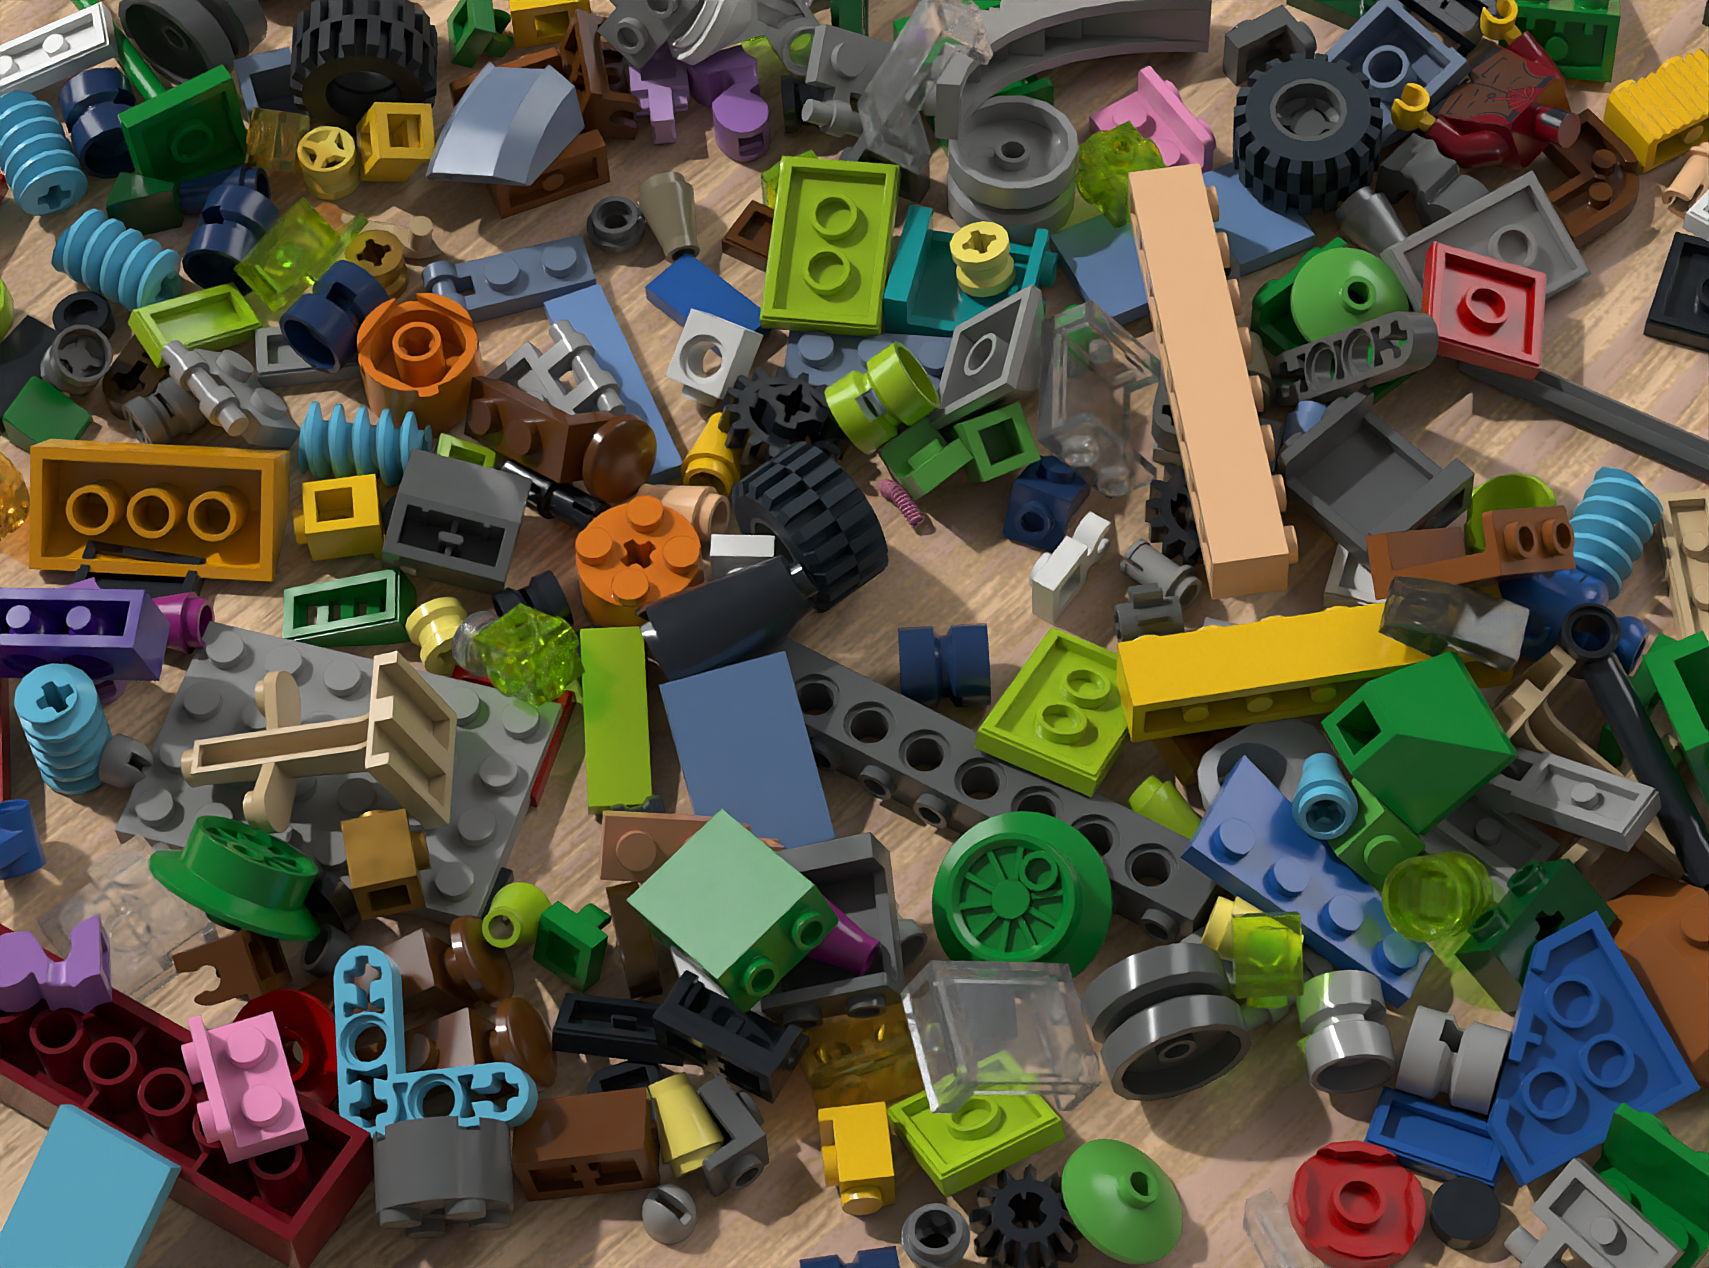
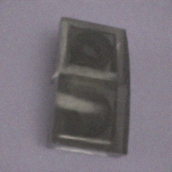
[1378,575,1529,673]

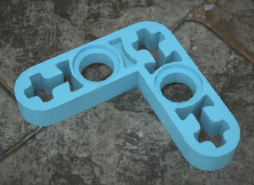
[334,946,538,1140]

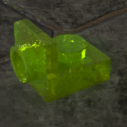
[1230,911,1304,1008]

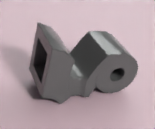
[1375,133,1489,228]

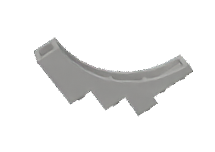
[912,0,1212,140]

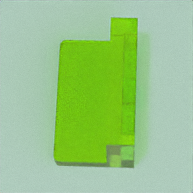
[234,197,369,313]

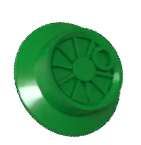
[932,811,1113,996]
[148,815,321,942]

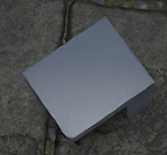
[233,46,311,148]

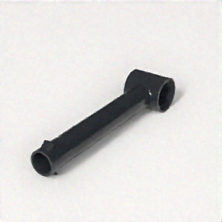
[1554,603,1709,892]

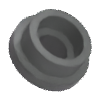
[586,196,646,253]

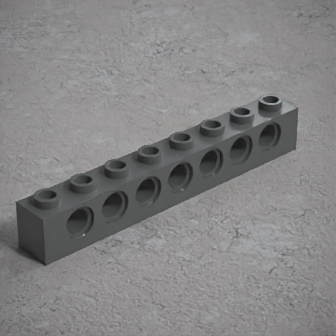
[771,637,1228,944]

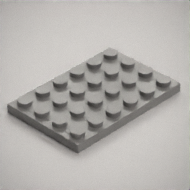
[115,621,563,925]

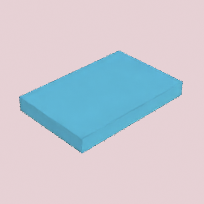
[0,1104,182,1268]

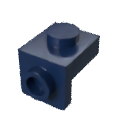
[1003,455,1094,553]

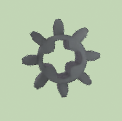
[1113,583,1185,643]

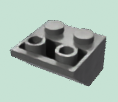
[382,448,533,595]

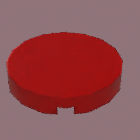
[1287,1140,1427,1268]

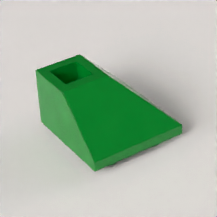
[1321,651,1519,836]

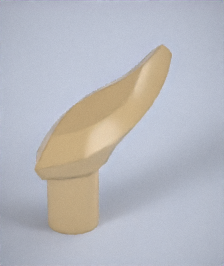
[340,212,443,259]

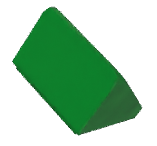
[3,376,93,451]

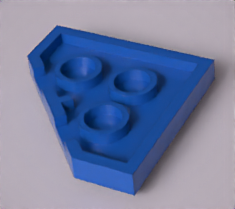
[1486,911,1700,1188]

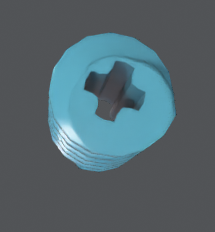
[0,90,88,216]
[51,208,183,312]
[298,401,433,488]
[1569,467,1664,600]
[14,663,113,795]

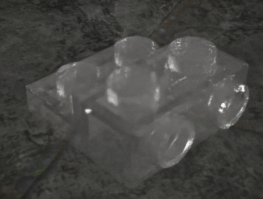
[37,833,219,1002]

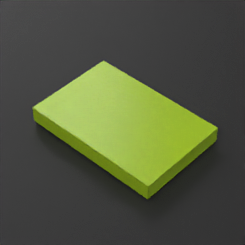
[759,156,901,337]
[974,627,1130,798]

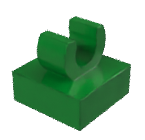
[447,0,514,68]
[533,901,612,993]

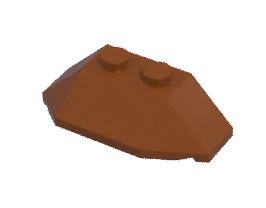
[1606,873,1709,1089]

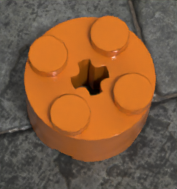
[357,293,485,439]
[575,495,705,646]

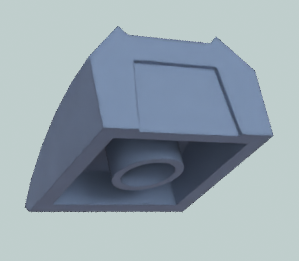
[1325,0,1472,149]
[425,62,585,186]

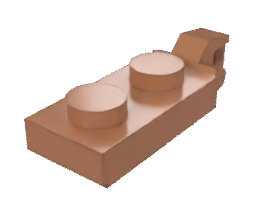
[598,810,784,882]

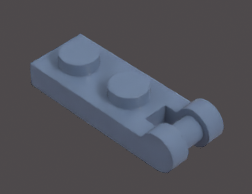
[422,234,596,324]

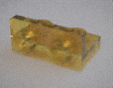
[798,989,947,1115]

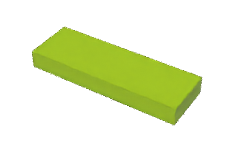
[580,626,652,815]

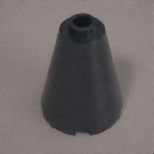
[635,555,819,682]

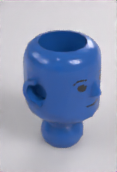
[1498,569,1649,675]

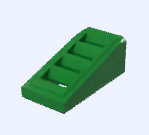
[282,567,417,647]

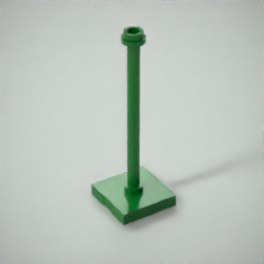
[71,0,257,197]

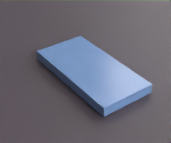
[1049,162,1315,333]

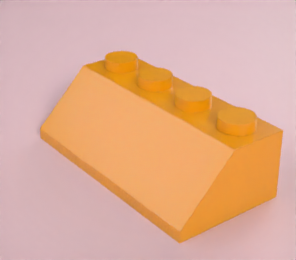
[29,439,290,582]

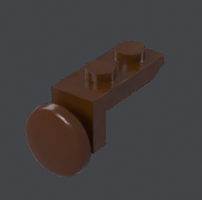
[464,376,657,503]
[299,915,514,1039]
[337,997,558,1120]

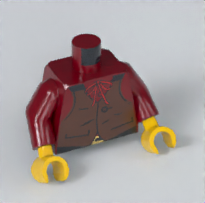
[1390,0,1581,170]

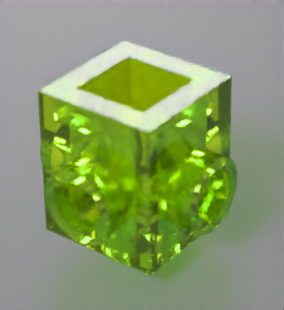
[1075,121,1167,229]
[473,603,586,708]

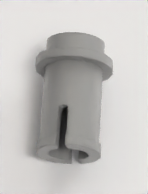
[1119,539,1202,611]

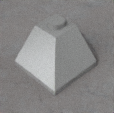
[929,285,1048,430]

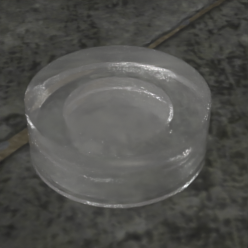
[452,611,516,678]

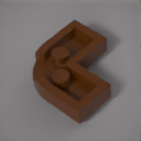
[1542,108,1639,249]

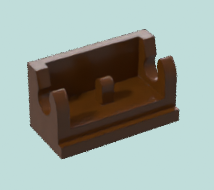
[559,9,642,140]
[172,929,293,1006]
[511,1087,660,1202]

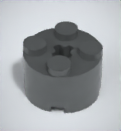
[373,1116,514,1239]

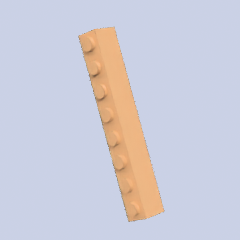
[1128,163,1299,600]

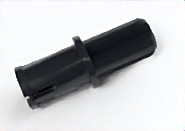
[500,459,612,532]

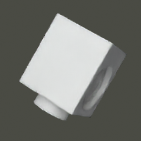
[665,308,763,407]

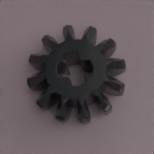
[969,1163,1084,1268]

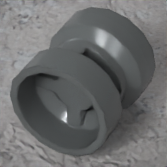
[40,324,113,399]
[122,376,206,445]

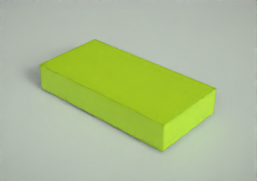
[128,282,263,368]

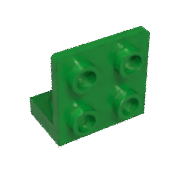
[1498,0,1621,83]
[1592,1103,1709,1268]

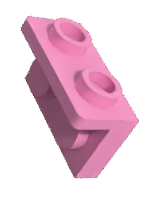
[1089,66,1216,176]
[181,1011,309,1164]

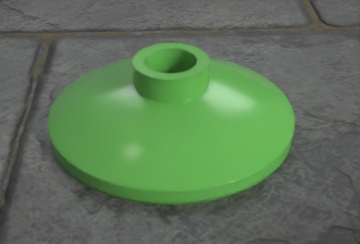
[1290,248,1409,359]
[1062,1139,1183,1265]

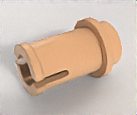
[1662,142,1709,218]

